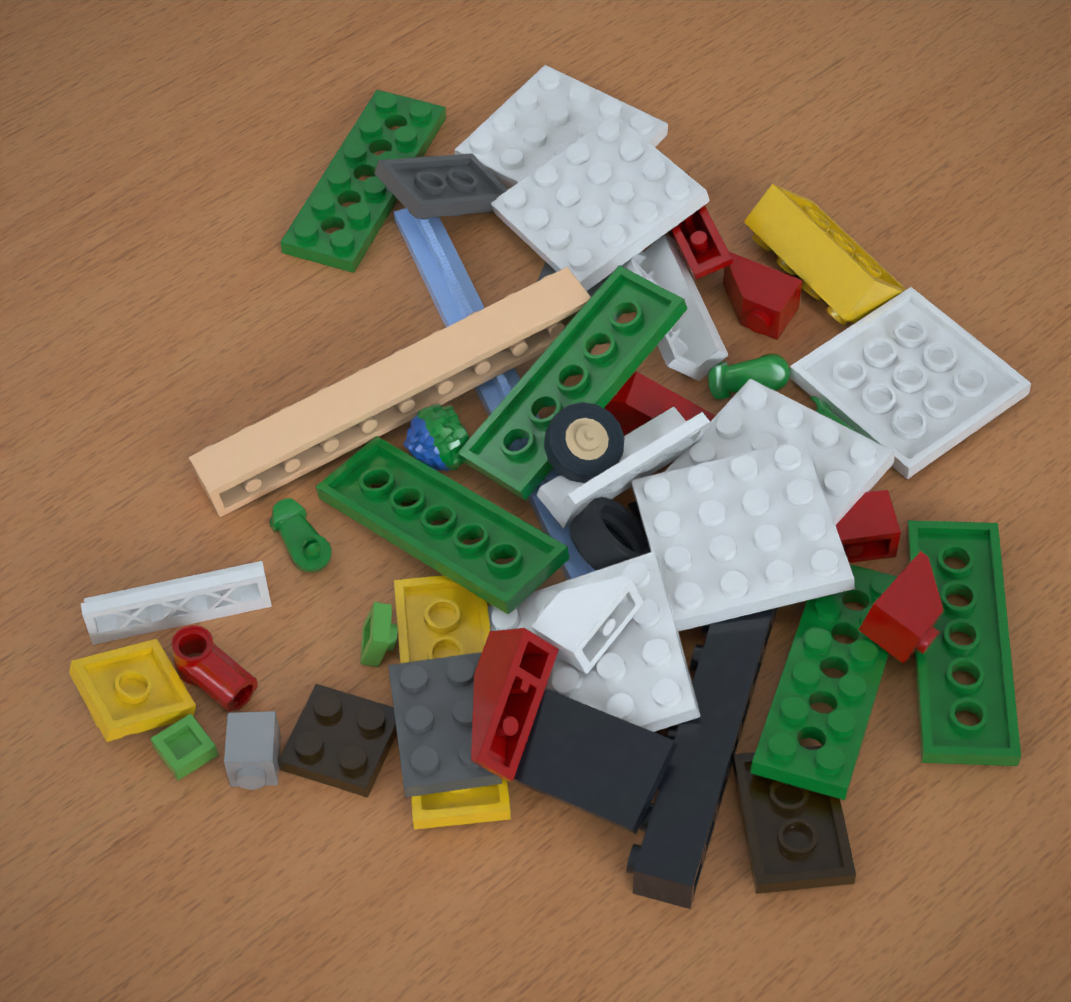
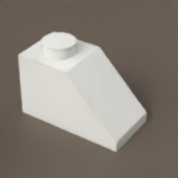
[531,575,644,674]

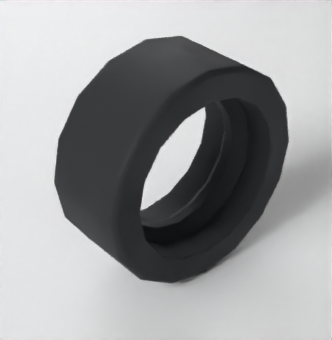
[569,497,650,571]

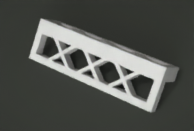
[622,234,728,381]
[537,407,710,529]
[81,561,272,645]

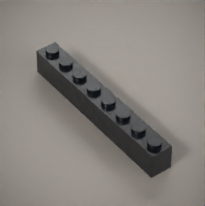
[626,607,778,909]

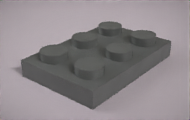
[374,153,508,219]
[388,652,502,797]

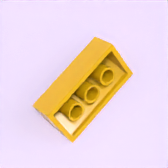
[744,184,907,325]

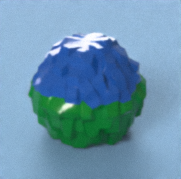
[403,403,470,471]

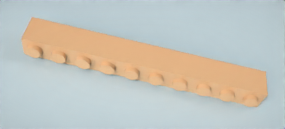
[189,267,591,517]

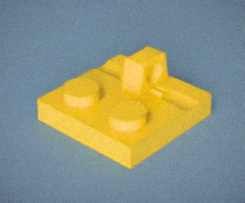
[69,639,196,742]

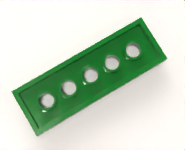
[280,90,446,273]
[458,265,688,501]
[315,436,570,615]
[906,520,1021,766]
[750,564,898,800]

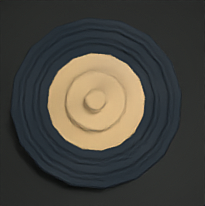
[544,402,625,483]

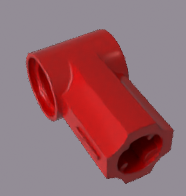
[171,625,258,712]

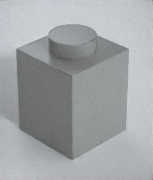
[224,711,281,790]

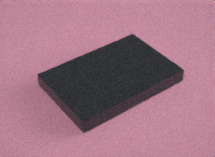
[513,688,678,834]

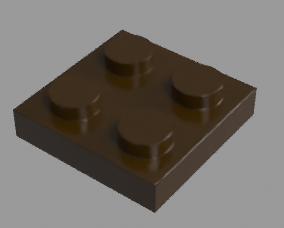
[278,684,397,798]

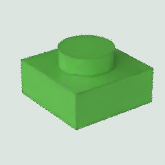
[360,602,398,667]
[150,714,218,781]

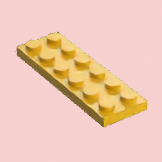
[394,575,511,830]

